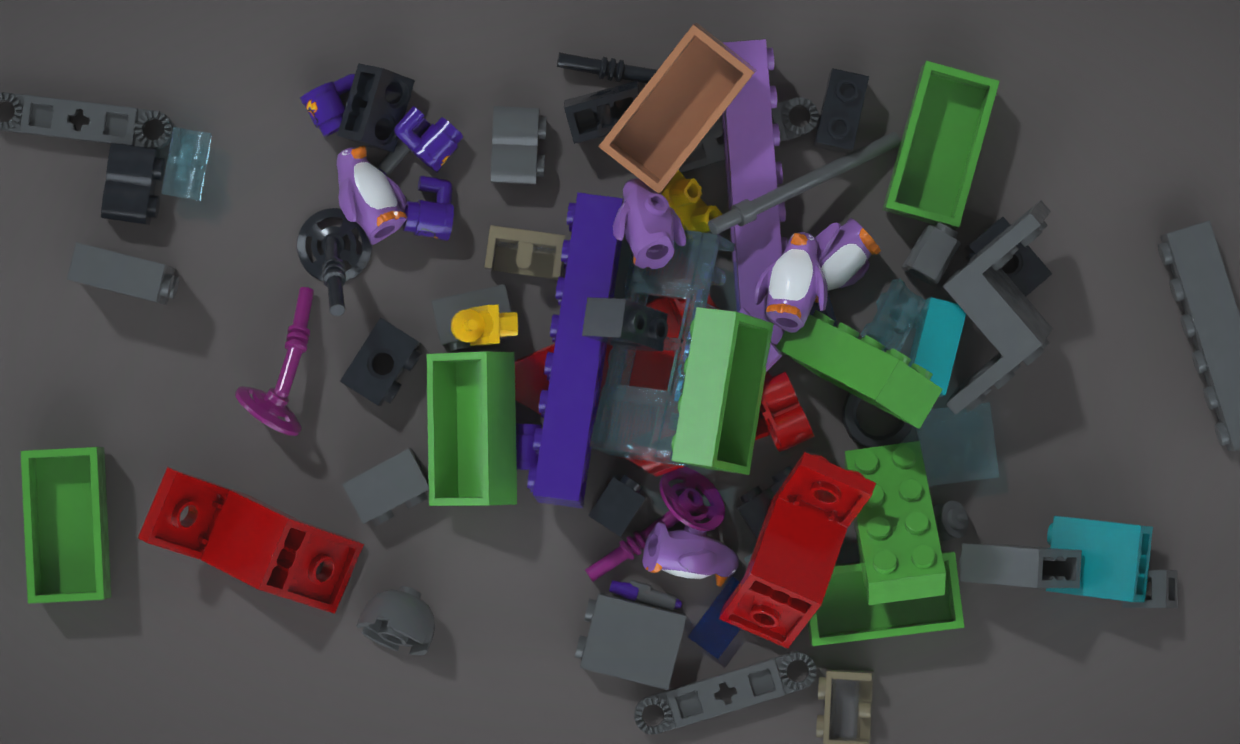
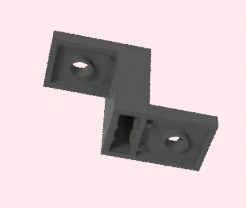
[943,200,1053,415]

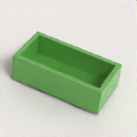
[882,61,1000,230]
[672,307,774,475]
[776,310,943,429]
[426,351,517,506]
[844,441,946,605]
[21,447,111,604]
[808,550,965,646]

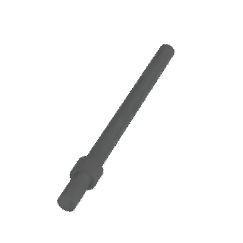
[708,132,901,235]

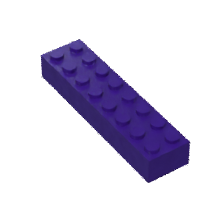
[527,192,624,509]

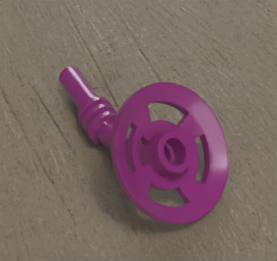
[235,287,314,436]
[585,467,725,582]

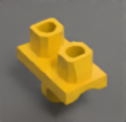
[661,170,723,246]
[451,305,518,346]

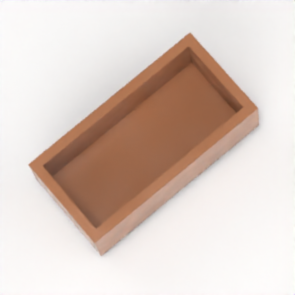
[598,22,757,194]

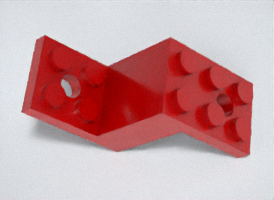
[719,452,876,649]
[138,467,364,614]

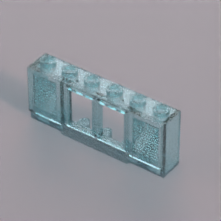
[589,230,735,466]

